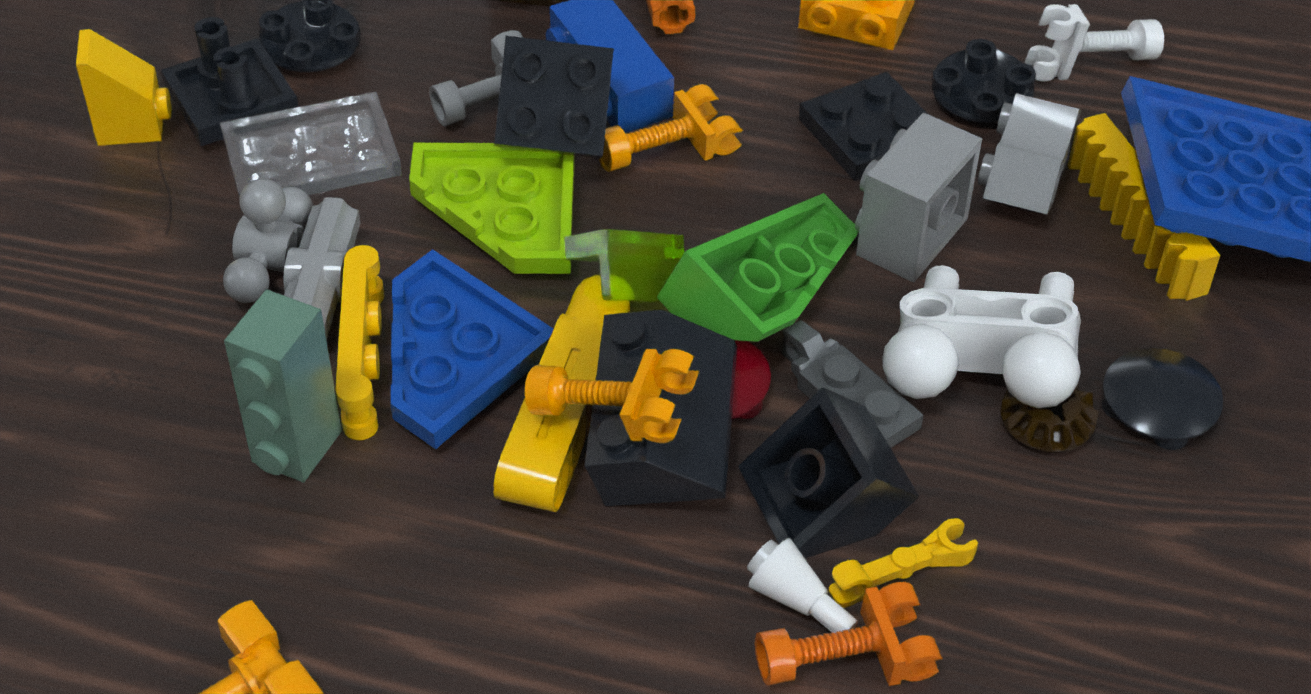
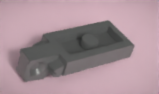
[781,320,924,448]

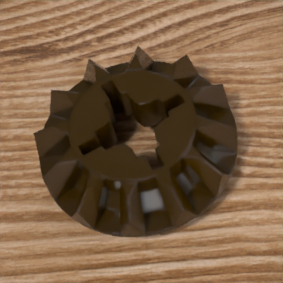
[1000,385,1099,452]

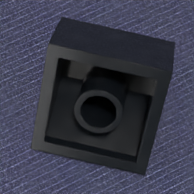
[738,387,920,558]

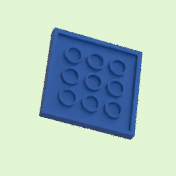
[1121,76,1311,262]

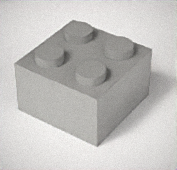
[855,112,982,283]

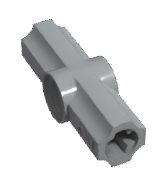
[284,197,360,340]

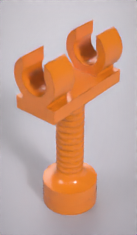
[755,582,942,686]

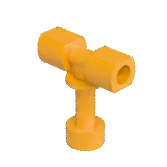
[199,600,324,694]

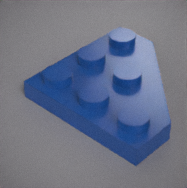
[391,249,553,450]

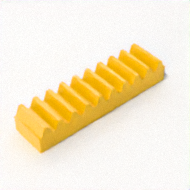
[1067,113,1220,301]

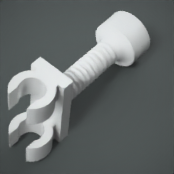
[1024,4,1164,81]

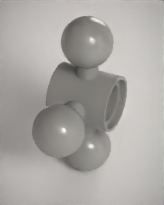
[223,178,313,303]

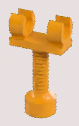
[598,84,743,172]
[525,349,699,443]

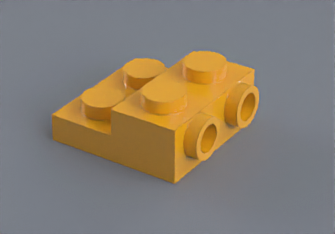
[798,0,915,50]

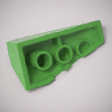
[657,193,859,342]

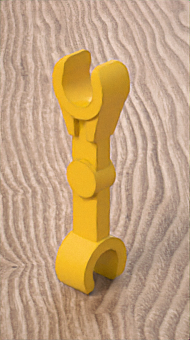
[828,518,978,608]

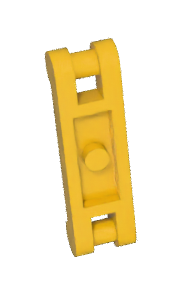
[335,245,385,441]

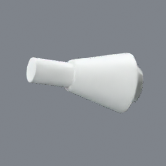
[747,538,858,633]

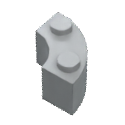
[977,94,1082,214]

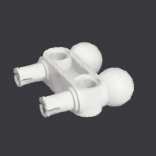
[882,265,1081,408]

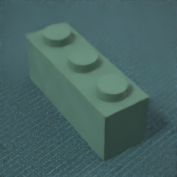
[224,289,342,483]

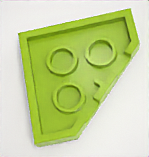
[409,143,575,274]

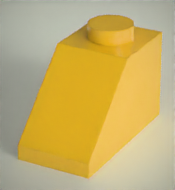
[76,29,172,146]

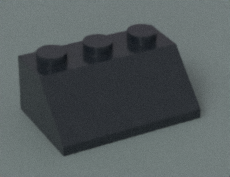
[585,310,737,506]

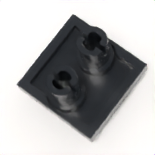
[161,17,300,146]
[494,36,614,158]

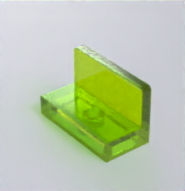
[564,229,685,303]

